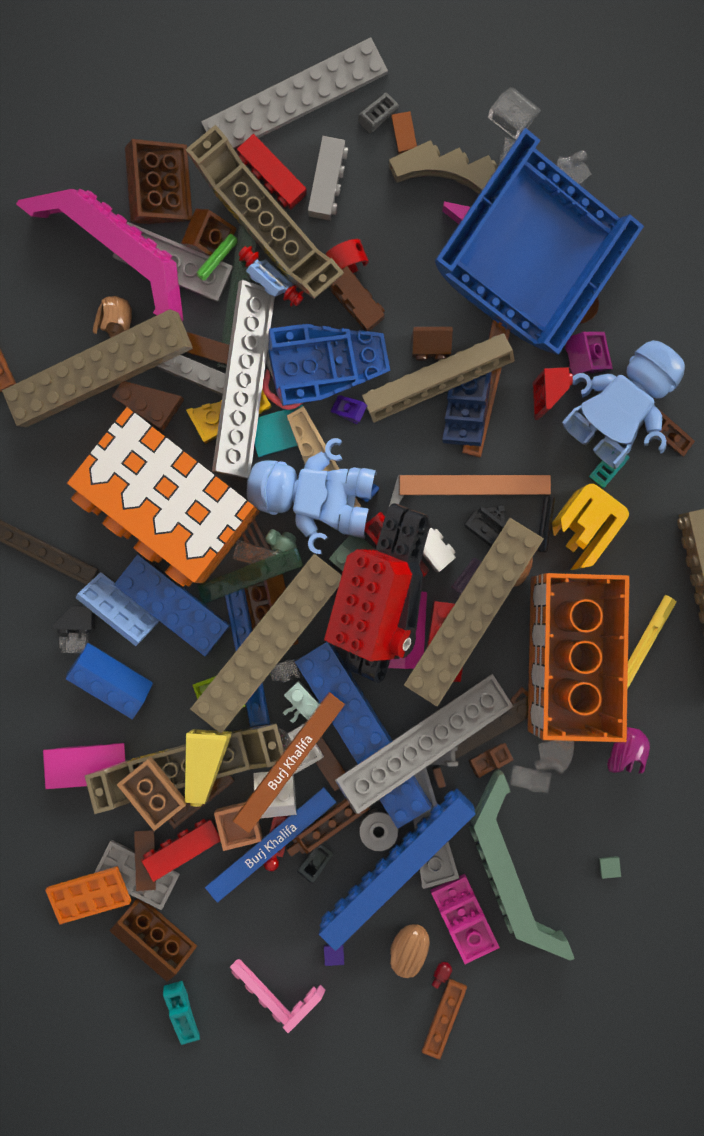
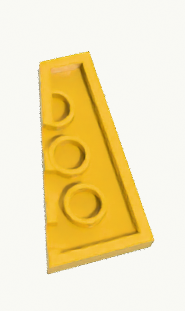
[186,390,272,444]

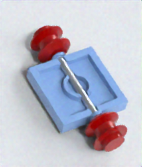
[239,246,304,307]

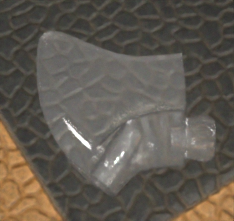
[556,150,592,185]
[535,740,574,774]

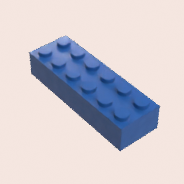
[114,554,231,656]

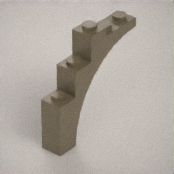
[389,140,497,194]

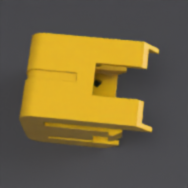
[552,484,629,570]

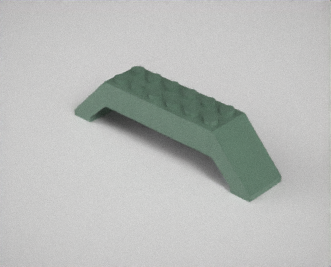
[469,769,575,960]

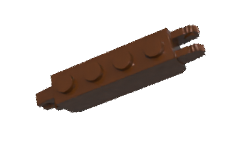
[287,799,370,857]

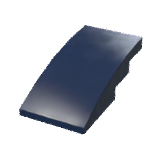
[442,371,492,446]

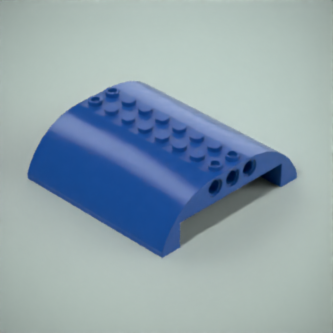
[435,128,644,355]

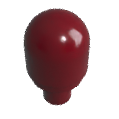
[431,962,452,989]

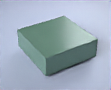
[599,856,621,879]

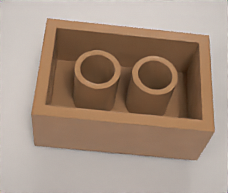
[117,757,187,831]

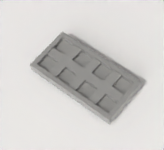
[94,840,180,910]

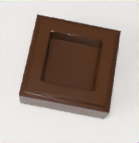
[432,765,446,788]

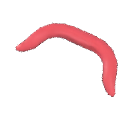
[262,369,303,410]

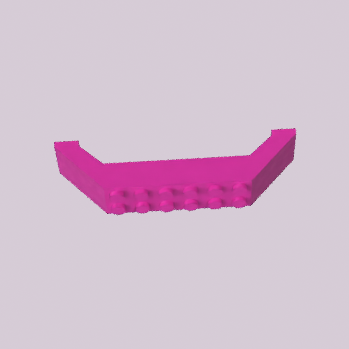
[16,189,183,321]

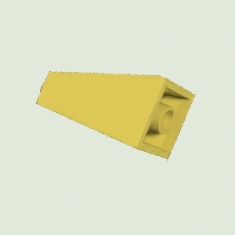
[185,729,232,807]

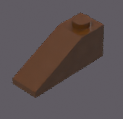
[642,409,695,457]

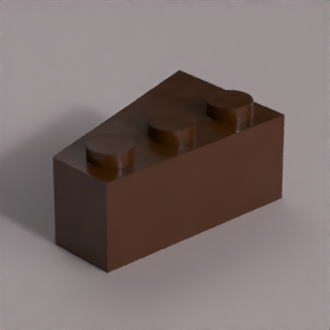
[330,266,385,331]
[112,381,184,431]

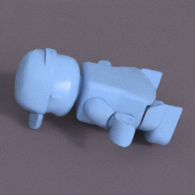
[562,340,685,470]
[247,438,377,554]

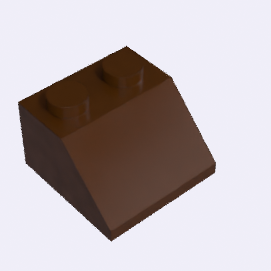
[181,208,237,262]
[412,327,453,361]

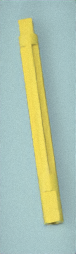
[627,595,677,689]

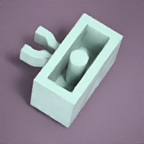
[283,681,320,723]

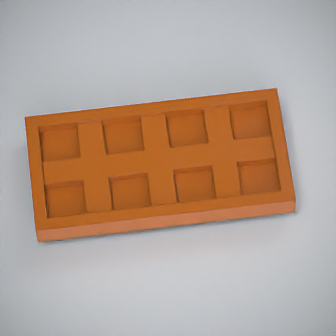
[45,866,131,925]

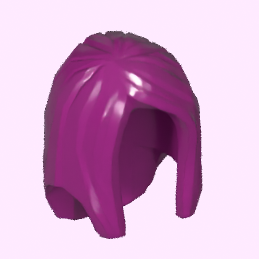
[607,727,650,773]

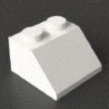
[422,528,456,572]

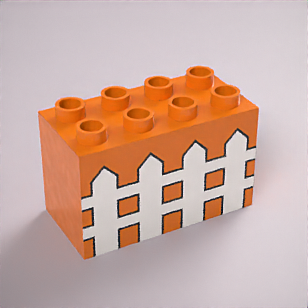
[67,407,260,587]
[528,573,629,742]

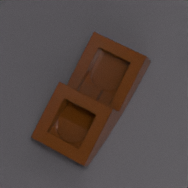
[468,743,514,778]

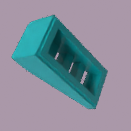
[589,451,630,488]

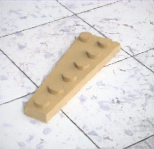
[287,406,361,507]

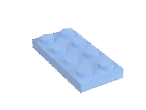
[76,572,159,646]

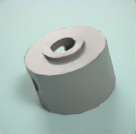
[360,808,398,851]

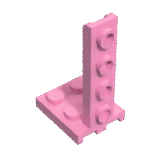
[230,959,326,1033]

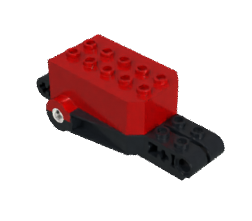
[324,503,431,683]

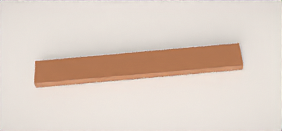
[399,475,551,495]

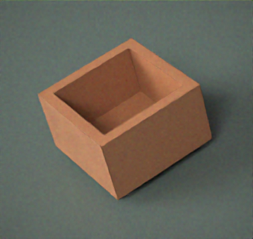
[214,802,263,851]

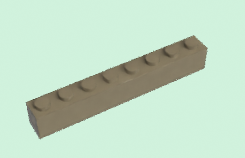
[362,333,515,423]

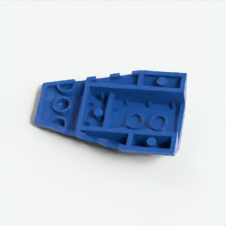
[269,324,390,406]

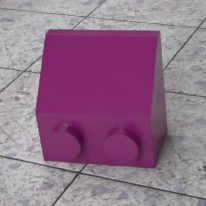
[565,332,613,376]

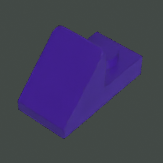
[330,395,367,424]

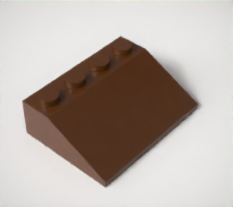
[125,139,192,224]

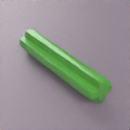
[197,234,237,281]

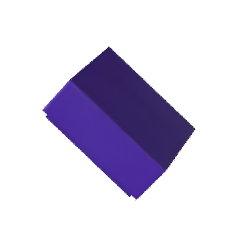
[324,944,344,966]

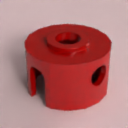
[325,239,369,273]

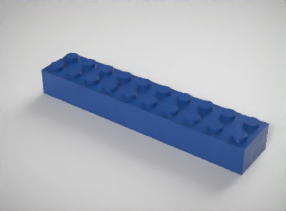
[295,642,432,829]
[319,789,476,951]

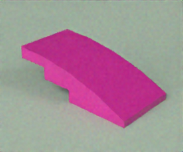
[43,743,125,789]
[430,874,500,964]

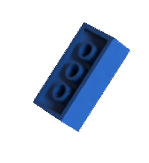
[66,643,153,720]

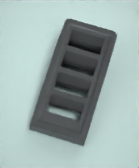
[358,92,399,134]

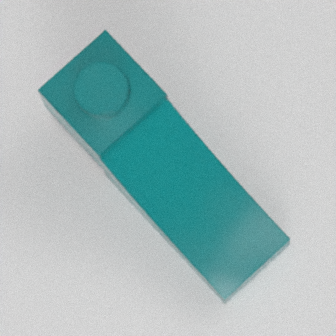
[163,981,200,1045]

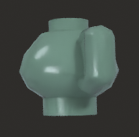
[265,529,299,564]

